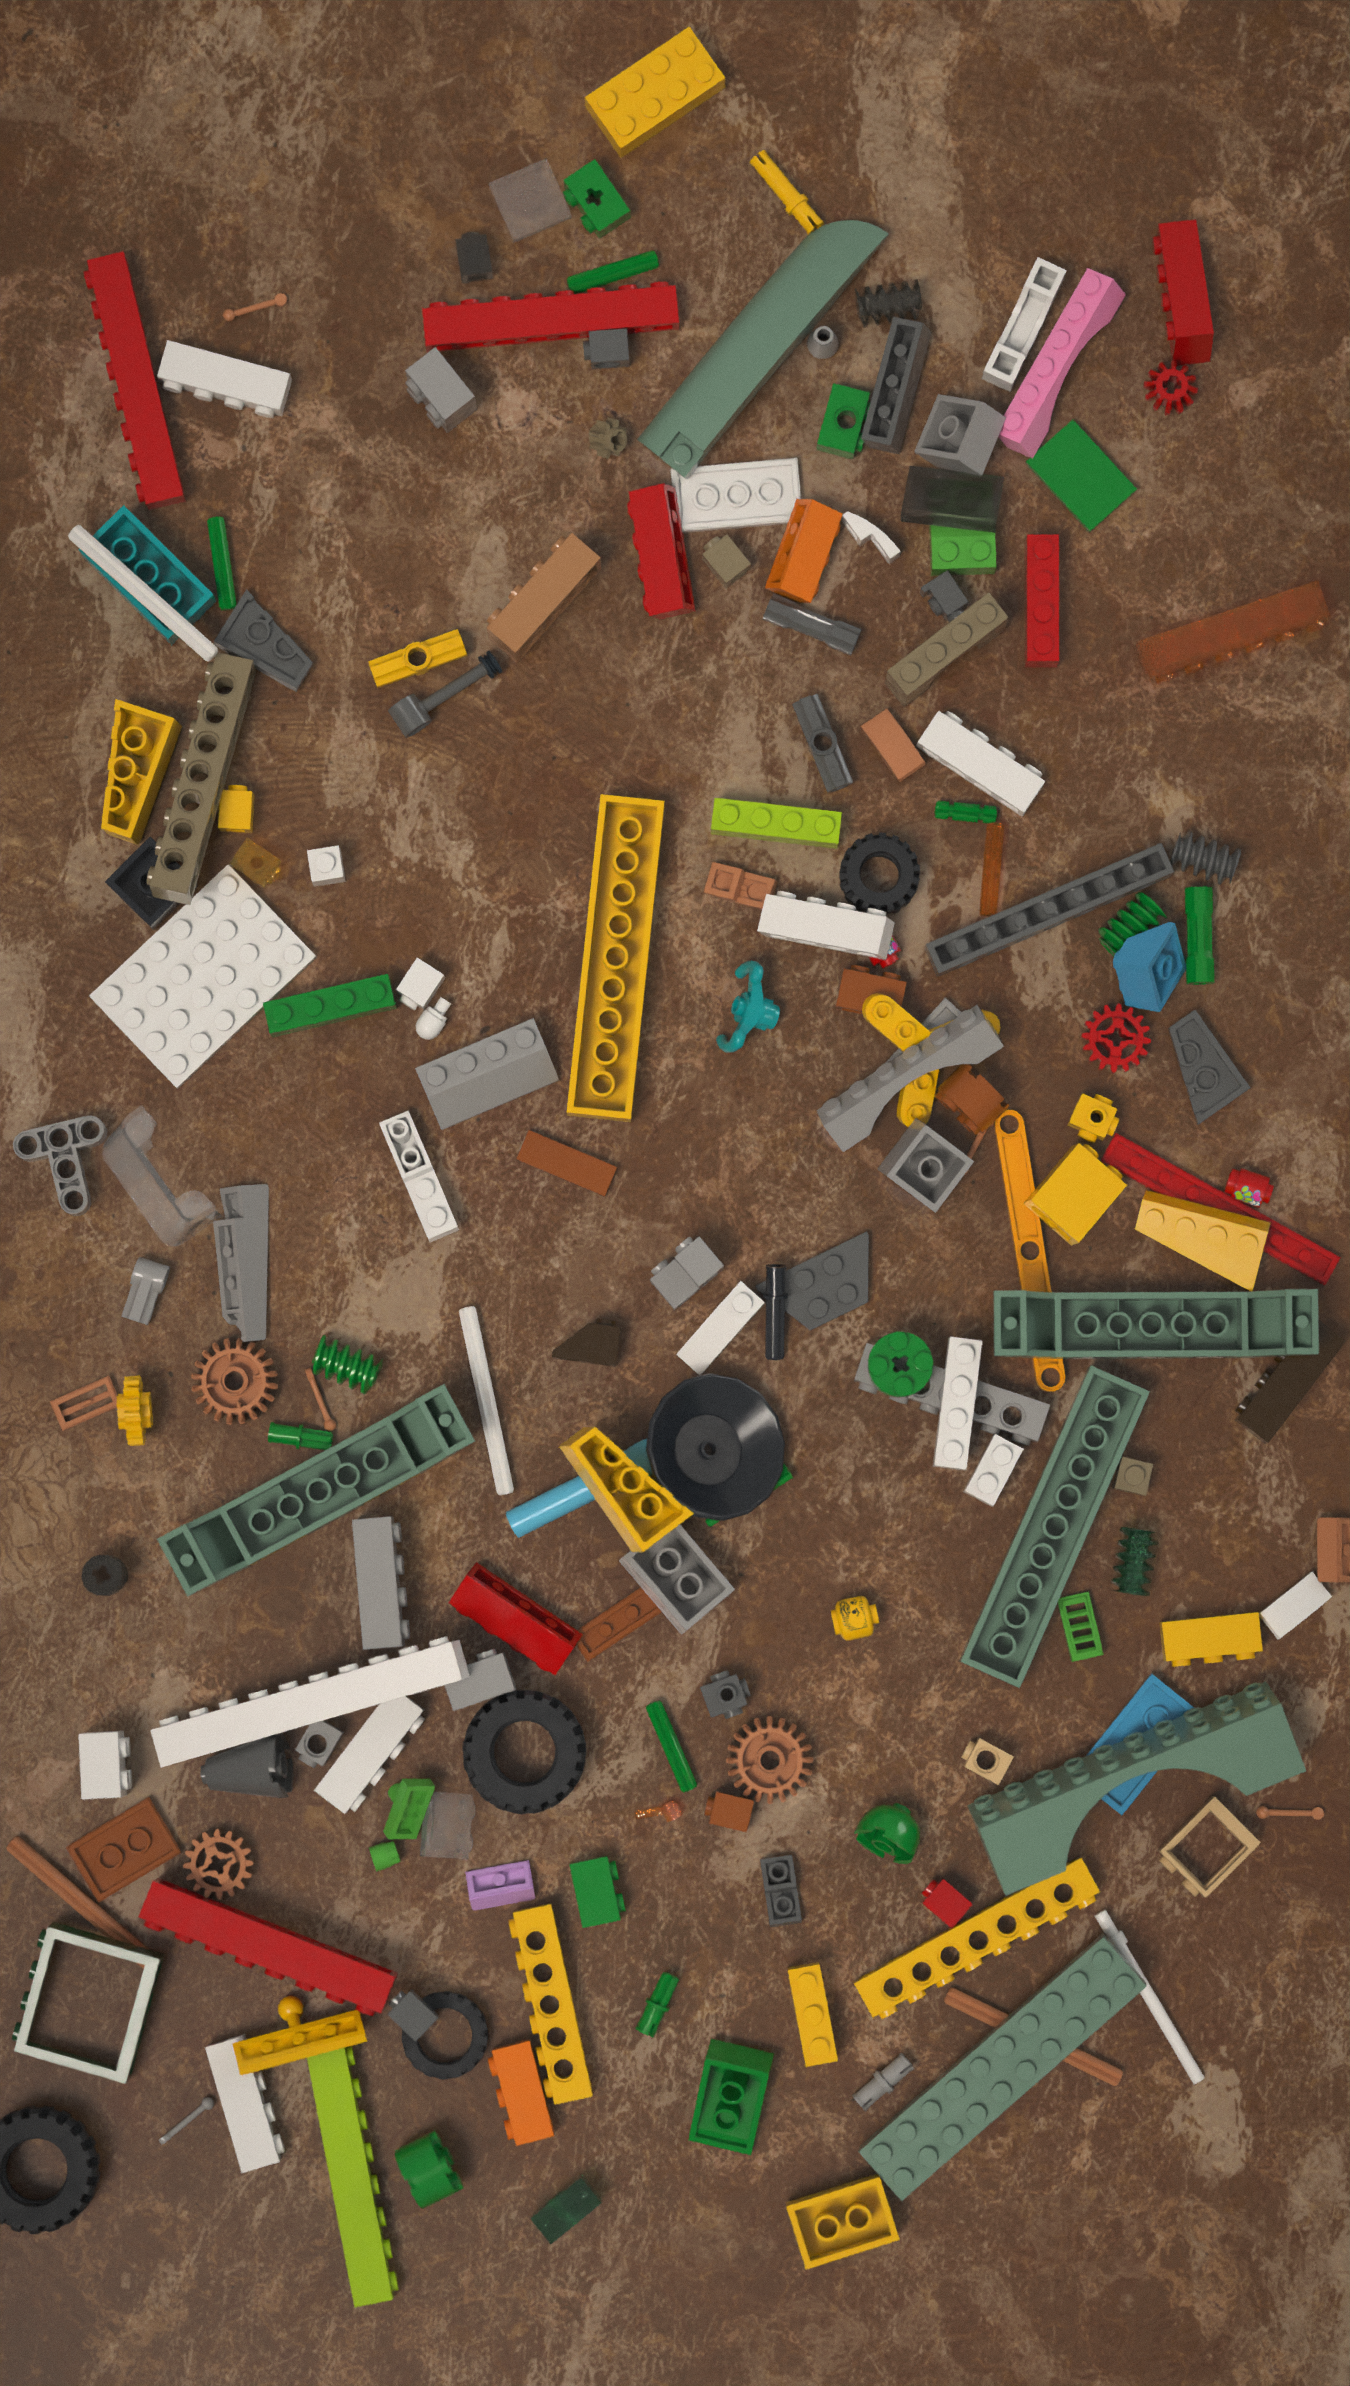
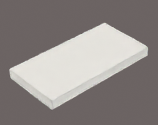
[671,458,801,533]

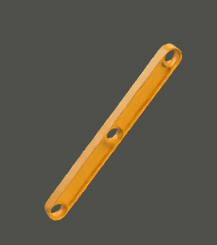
[994,1110,1065,1392]

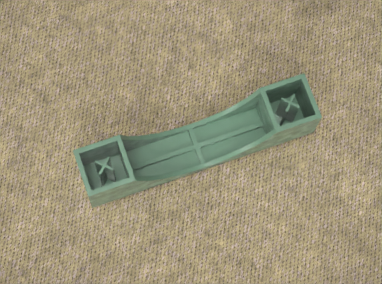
[967,1682,1306,1896]

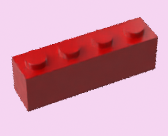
[627,483,696,619]
[1025,534,1059,667]
[448,1562,583,1675]

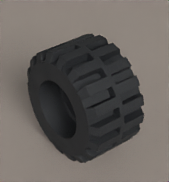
[839,832,920,916]

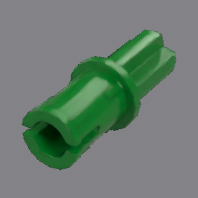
[268,1422,333,1450]
[635,1972,679,2037]

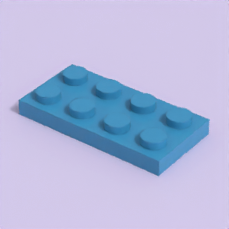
[1086,1674,1194,1815]

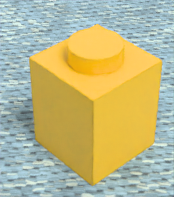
[218,785,255,833]

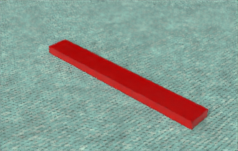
[1100,1133,1341,1286]

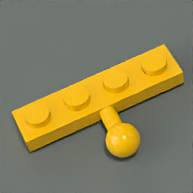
[232,1996,367,2076]

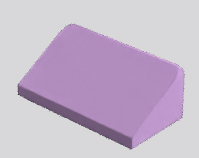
[465,1860,536,1910]

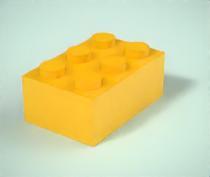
[786,2174,899,2270]

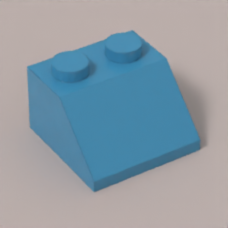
[1113,922,1186,1013]

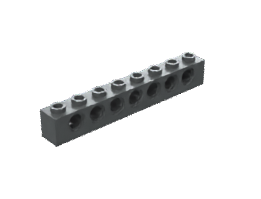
[924,843,1174,977]

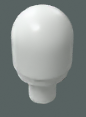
[416,997,451,1040]

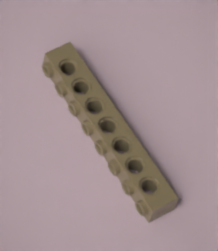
[147,653,256,905]

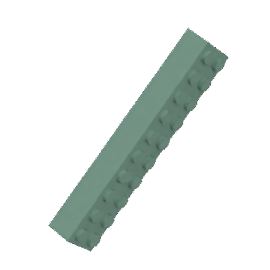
[959,1366,1150,1688]
[859,1933,1147,2201]

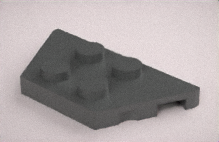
[755,1231,869,1331]

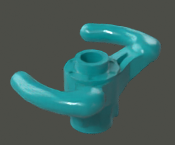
[716,960,780,1053]

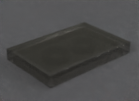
[900,466,1004,533]

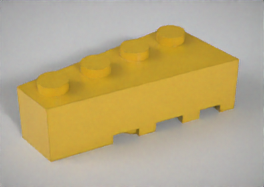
[101,699,182,845]
[1135,1190,1271,1292]
[559,1427,693,1552]

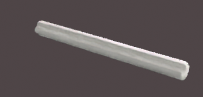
[68,525,218,662]
[459,1306,514,1495]

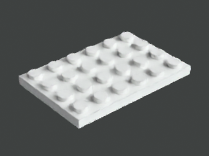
[89,864,317,1089]

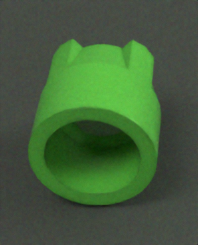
[368,1841,400,1872]

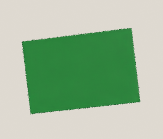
[1025,419,1137,533]

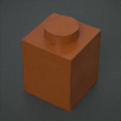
[704,1791,754,1832]

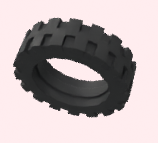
[401,1991,488,2080]

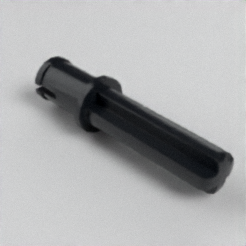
[763,1264,788,1361]

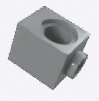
[295,1720,344,1768]

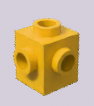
[1068,1093,1120,1143]

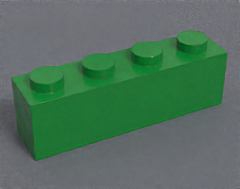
[263,974,397,1038]

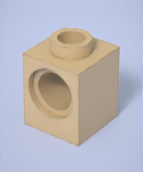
[961,1738,1014,1785]

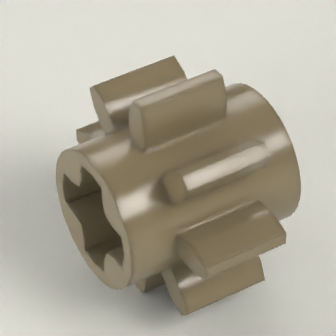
[589,417,627,459]

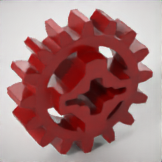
[1081,1004,1151,1074]

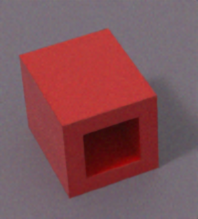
[921,1877,973,1929]

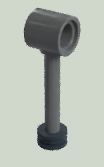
[388,651,503,738]

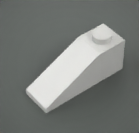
[676,1281,765,1376]

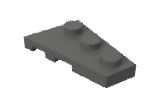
[214,589,313,692]
[1168,1010,1250,1125]

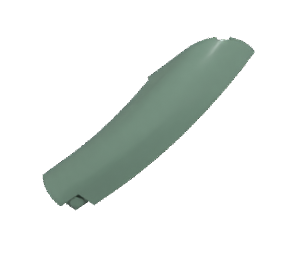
[637,220,889,480]

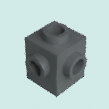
[700,1670,751,1719]

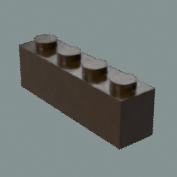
[1235,1319,1346,1444]

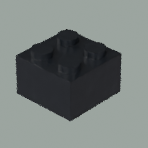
[105,837,199,931]

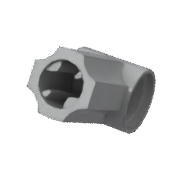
[121,1257,170,1325]

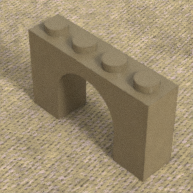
[885,592,1009,708]

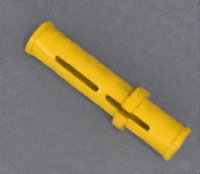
[749,150,824,235]

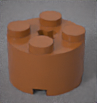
[934,1064,1009,1135]

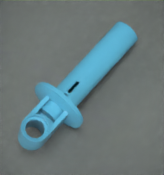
[506,1439,652,1538]

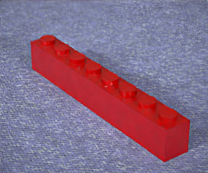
[83,251,186,510]
[422,282,679,353]

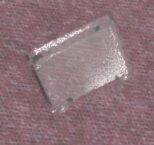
[102,1105,222,1246]

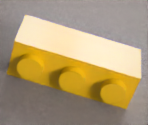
[1159,1612,1263,1667]
[787,1962,838,2067]

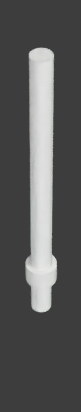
[1095,1909,1205,2084]

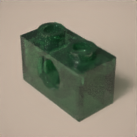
[530,2174,602,2244]

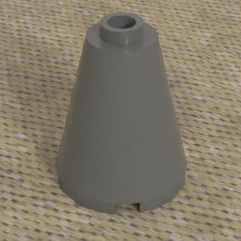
[201,1733,294,1798]

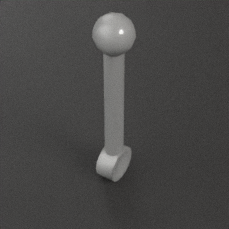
[158,2097,214,2145]

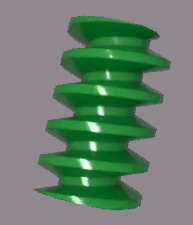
[1098,892,1168,957]
[312,1335,383,1395]

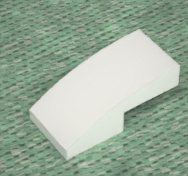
[842,511,901,564]
[1259,1572,1332,1639]

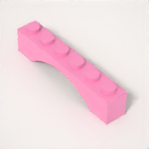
[998,268,1126,458]

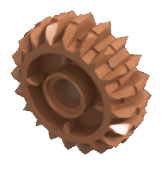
[191,1338,278,1425]
[726,1716,814,1804]

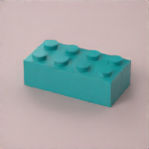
[78,505,216,646]

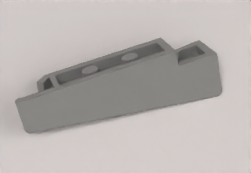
[213,1184,269,1342]

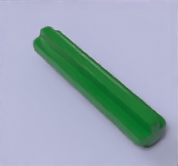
[567,250,659,294]
[207,517,237,611]
[646,1700,697,1793]

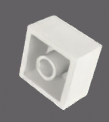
[79,1731,132,1799]

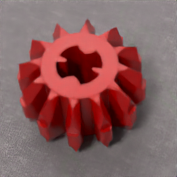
[1143,360,1198,416]

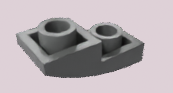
[760,1855,802,1928]

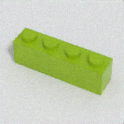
[711,798,842,849]

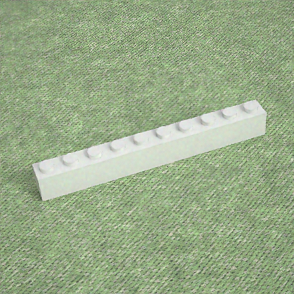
[150,1636,470,1767]

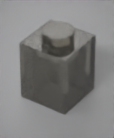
[455,232,493,284]

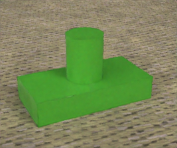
[383,1779,435,1839]

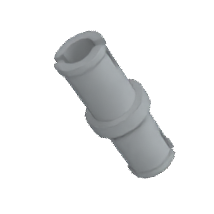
[852,2053,915,2111]

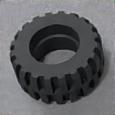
[462,1690,586,1814]
[0,2106,101,2234]

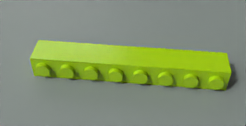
[307,2046,399,2308]

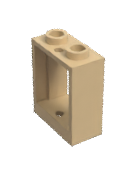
[1158,1796,1260,1898]

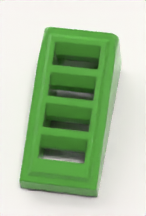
[1058,1592,1104,1662]

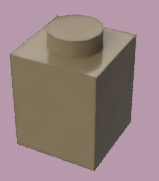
[702,534,751,589]
[1112,1457,1153,1496]

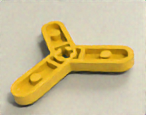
[862,993,1000,1127]

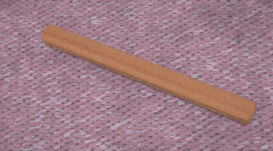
[6,1836,148,1969]
[944,1988,1123,2086]

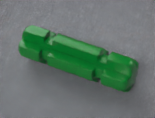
[934,801,997,824]

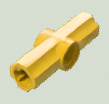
[368,629,467,688]

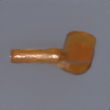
[635,1801,683,1823]

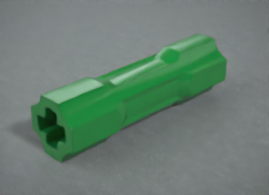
[1185,886,1215,985]

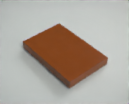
[66,1797,182,1903]

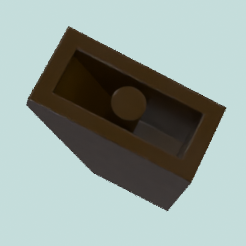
[552,1318,621,1367]

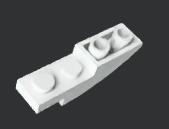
[379,1111,459,1242]

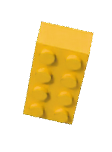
[585,27,725,158]

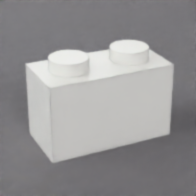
[963,1434,1023,1507]

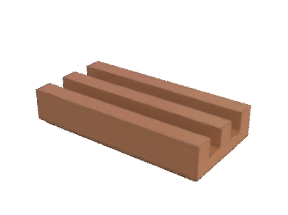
[50,1376,118,1431]

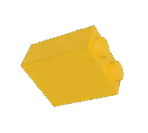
[1023,1143,1127,1246]

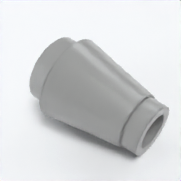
[807,326,839,359]

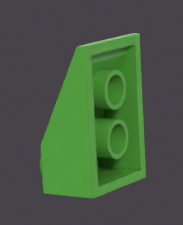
[928,479,996,576]

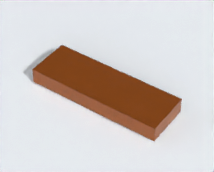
[516,1130,617,1197]
[576,1587,661,1662]

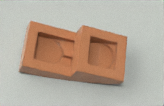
[861,709,926,782]
[704,862,778,910]

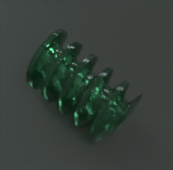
[1111,1527,1159,1597]

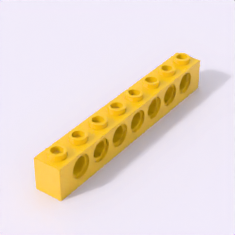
[853,1856,1100,2019]

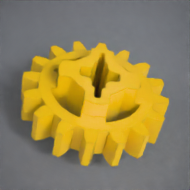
[116,1375,153,1446]

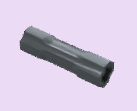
[763,593,862,656]

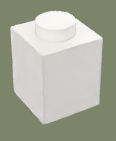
[307,845,346,887]
[396,958,445,1010]

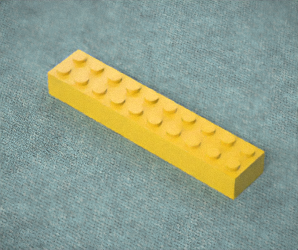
[567,794,665,1122]

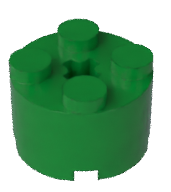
[867,1332,933,1398]
[394,2130,464,2209]

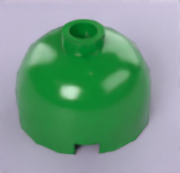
[854,1803,920,1864]

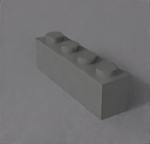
[861,317,932,454]

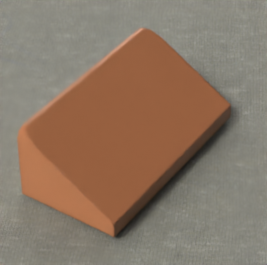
[1317,1518,1350,1582]

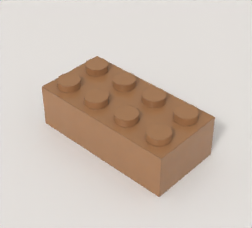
[487,533,602,663]

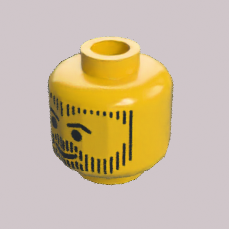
[831,1596,879,1641]

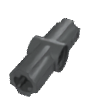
[792,694,853,793]

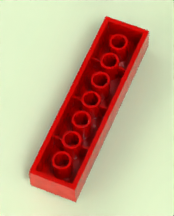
[138,1878,398,2016]

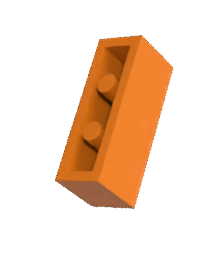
[765,499,843,603]
[488,2039,555,2146]

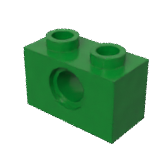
[816,383,871,460]

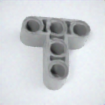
[13,1116,107,1216]

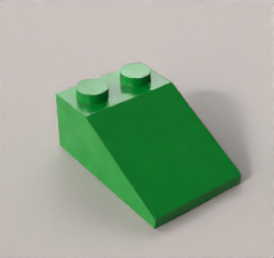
[688,2039,774,2155]

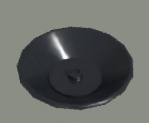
[646,1373,785,1521]

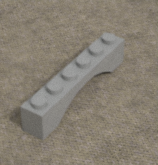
[816,1005,1004,1152]

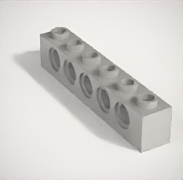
[854,1343,1050,1446]

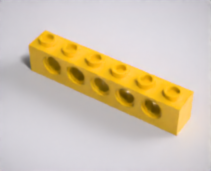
[508,1903,593,2105]

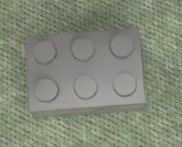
[619,1524,735,1635]

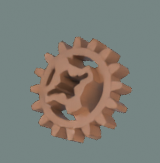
[183,1829,254,1900]

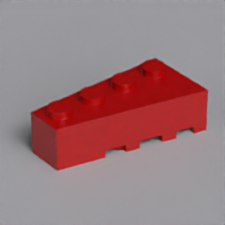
[1152,219,1214,366]

